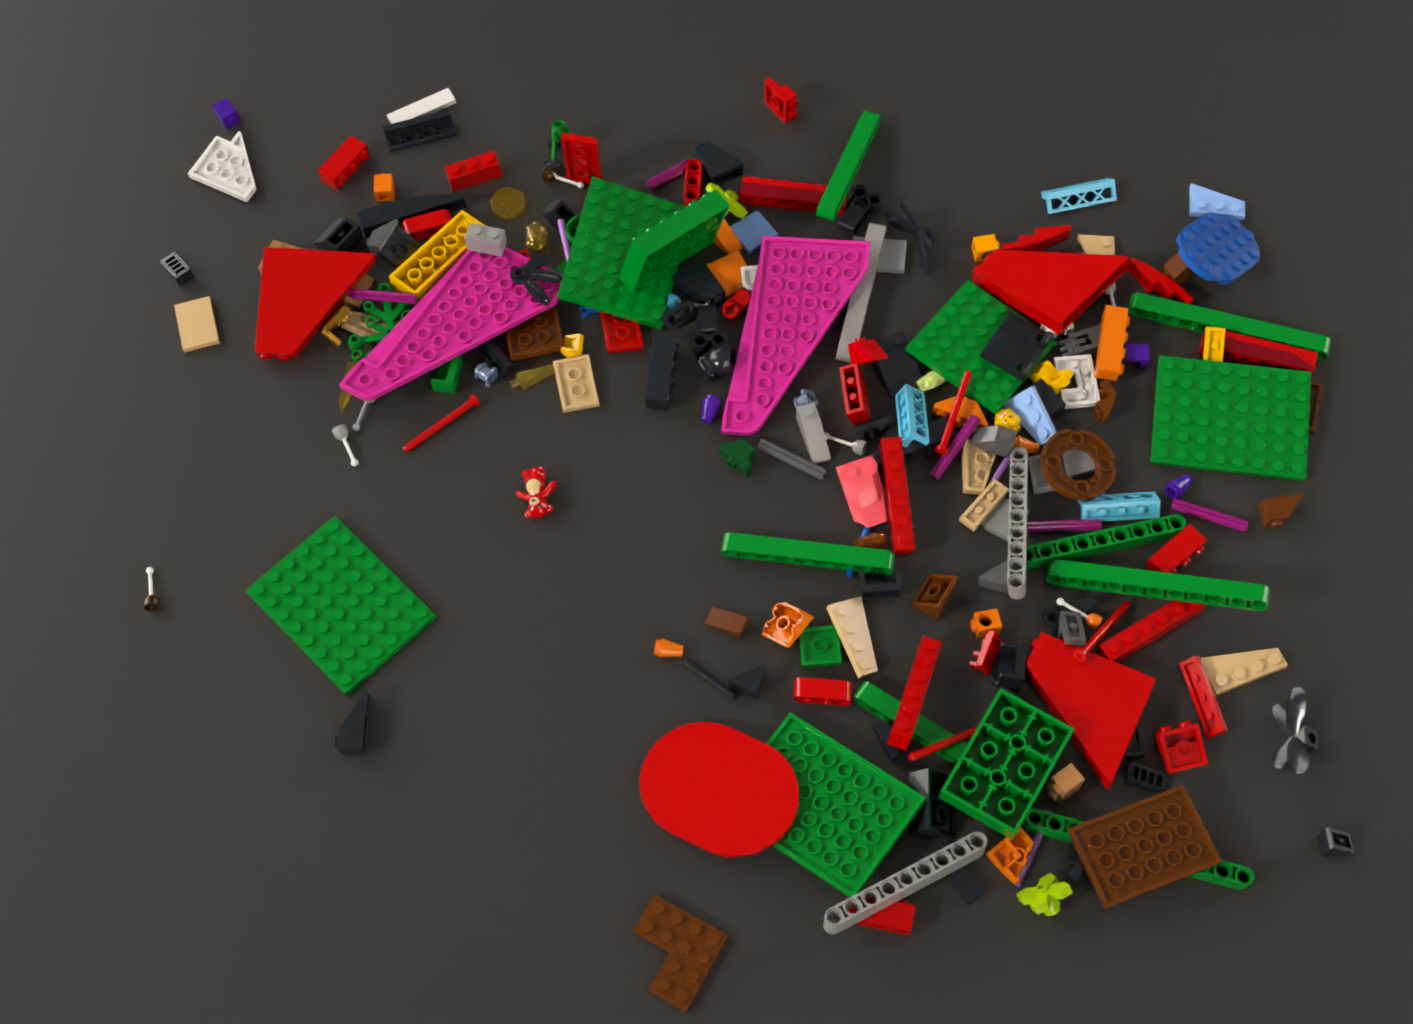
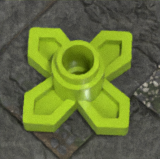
[706,183,747,218]
[1016,873,1073,916]

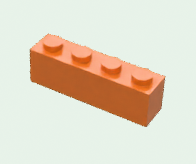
[1094,305,1130,381]

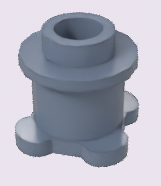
[474,363,498,387]
[794,389,819,408]

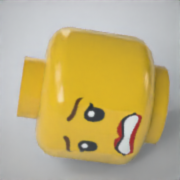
[993,408,1022,434]

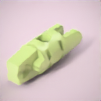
[916,371,948,392]

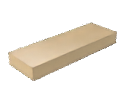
[959,478,1009,532]

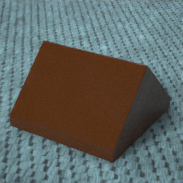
[911,574,959,620]

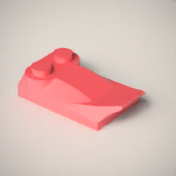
[835,455,888,528]

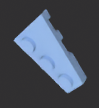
[1189,183,1245,220]

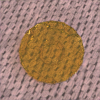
[490,187,526,219]

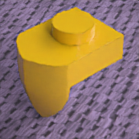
[561,334,584,358]

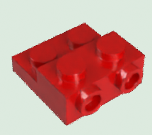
[764,77,799,124]
[1154,720,1208,774]

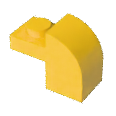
[1028,361,1074,395]

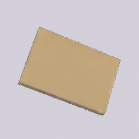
[174,296,220,353]
[553,354,600,413]

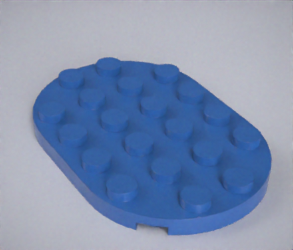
[1176,212,1260,284]

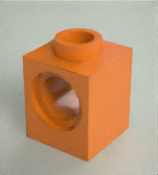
[374,173,395,202]
[970,608,1002,638]

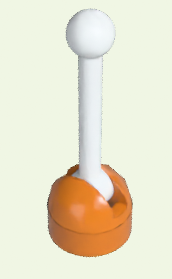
[1056,598,1103,631]

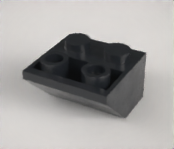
[314,217,364,252]

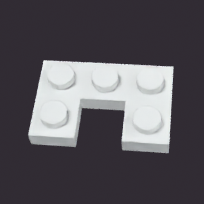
[1053,354,1100,409]

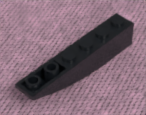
[868,417,956,474]

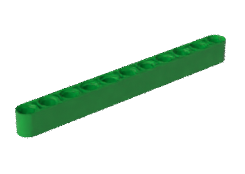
[1128,292,1331,360]
[1046,559,1270,611]
[1023,808,1254,890]

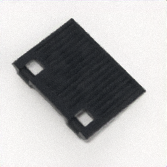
[980,311,1053,382]

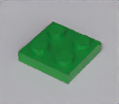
[799,625,842,668]

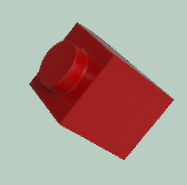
[848,337,888,365]

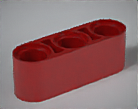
[684,159,702,206]
[401,209,452,241]
[793,677,853,706]

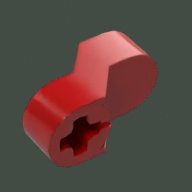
[722,289,751,320]

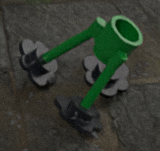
[543,120,570,167]

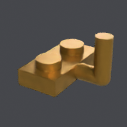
[322,305,351,347]

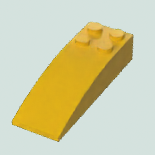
[389,210,485,305]

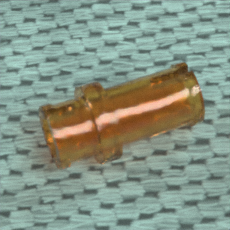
[854,532,885,548]

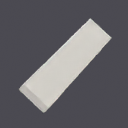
[387,88,456,124]

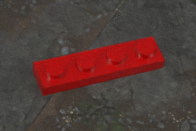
[1179,656,1228,739]

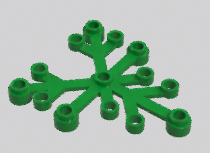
[348,283,441,370]

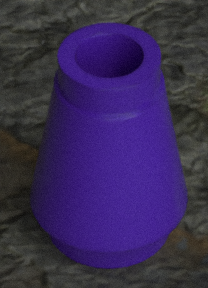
[701,395,721,424]
[1165,474,1193,499]

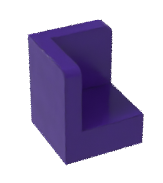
[1125,343,1149,370]

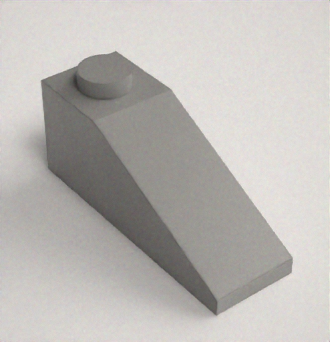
[796,402,831,464]

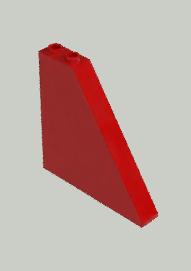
[255,247,376,361]
[972,249,1129,335]
[1025,632,1156,790]

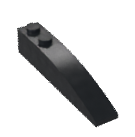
[357,194,467,238]

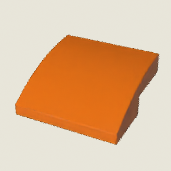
[707,251,747,298]

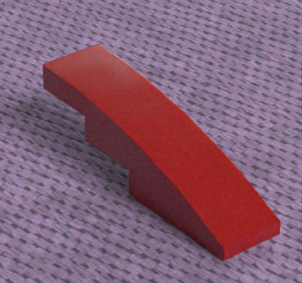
[1001,225,1071,252]
[1127,258,1194,305]

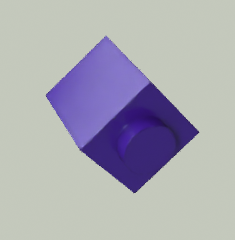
[212,97,241,129]

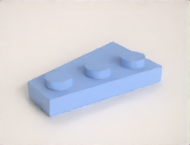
[1004,386,1057,445]

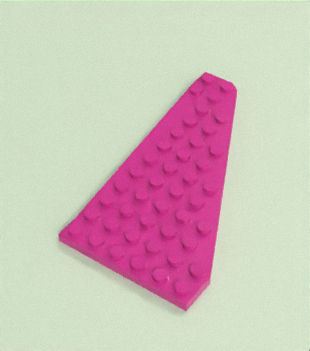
[721,236,870,436]
[339,246,563,401]

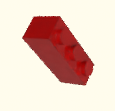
[317,135,370,190]
[445,151,502,192]
[839,362,871,425]
[1145,524,1207,574]
[849,899,915,936]

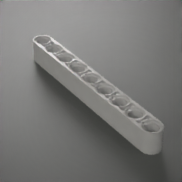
[836,222,887,363]
[1007,447,1028,599]
[823,832,987,934]

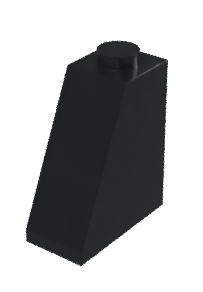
[693,141,743,185]
[672,260,726,306]

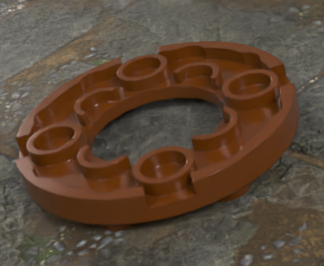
[1040,429,1116,501]

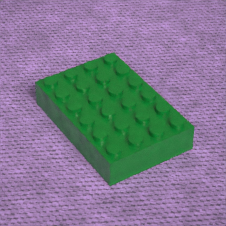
[619,189,730,293]
[939,688,1074,840]

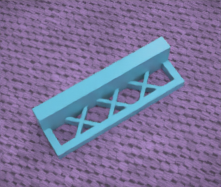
[1041,178,1117,214]
[895,384,930,448]
[1078,491,1160,521]

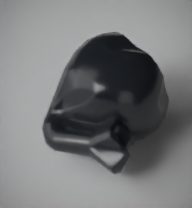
[698,343,736,382]

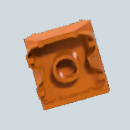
[761,602,814,648]

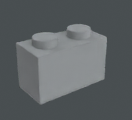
[465,223,507,257]

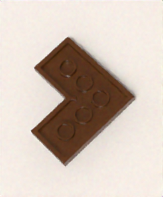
[633,894,728,1013]

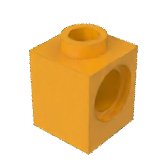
[971,234,1000,262]

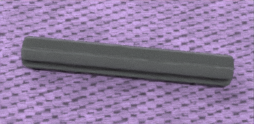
[758,439,826,479]

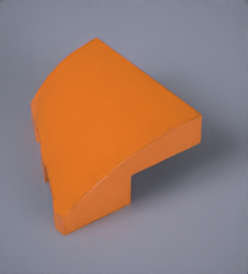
[986,827,1034,884]

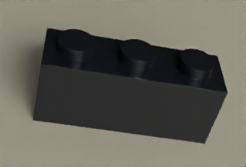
[909,768,956,839]

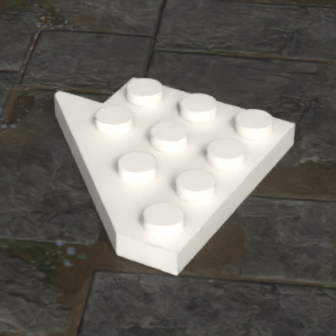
[188,131,257,202]

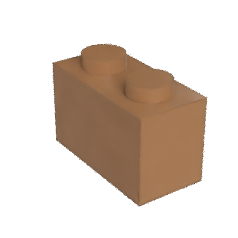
[1046,763,1085,805]

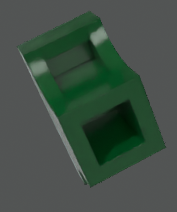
[718,438,755,478]

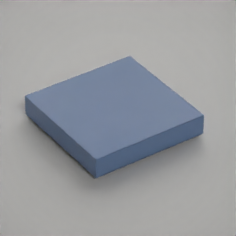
[730,210,778,255]

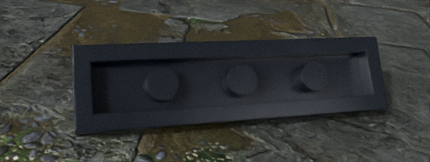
[382,110,456,152]

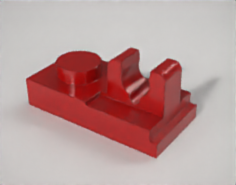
[969,630,1002,675]

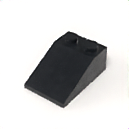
[872,331,922,398]

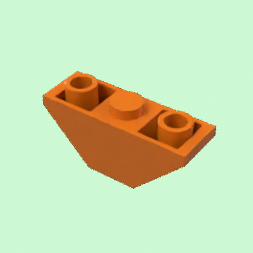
[932,396,988,433]

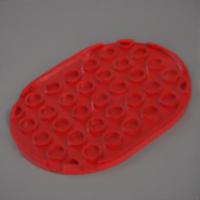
[639,722,799,858]

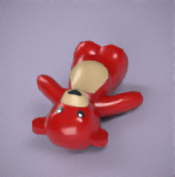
[516,467,557,518]

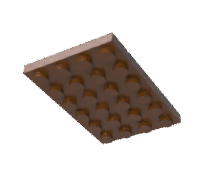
[1067,785,1222,909]

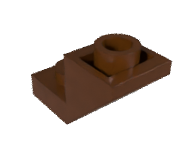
[1093,379,1117,426]

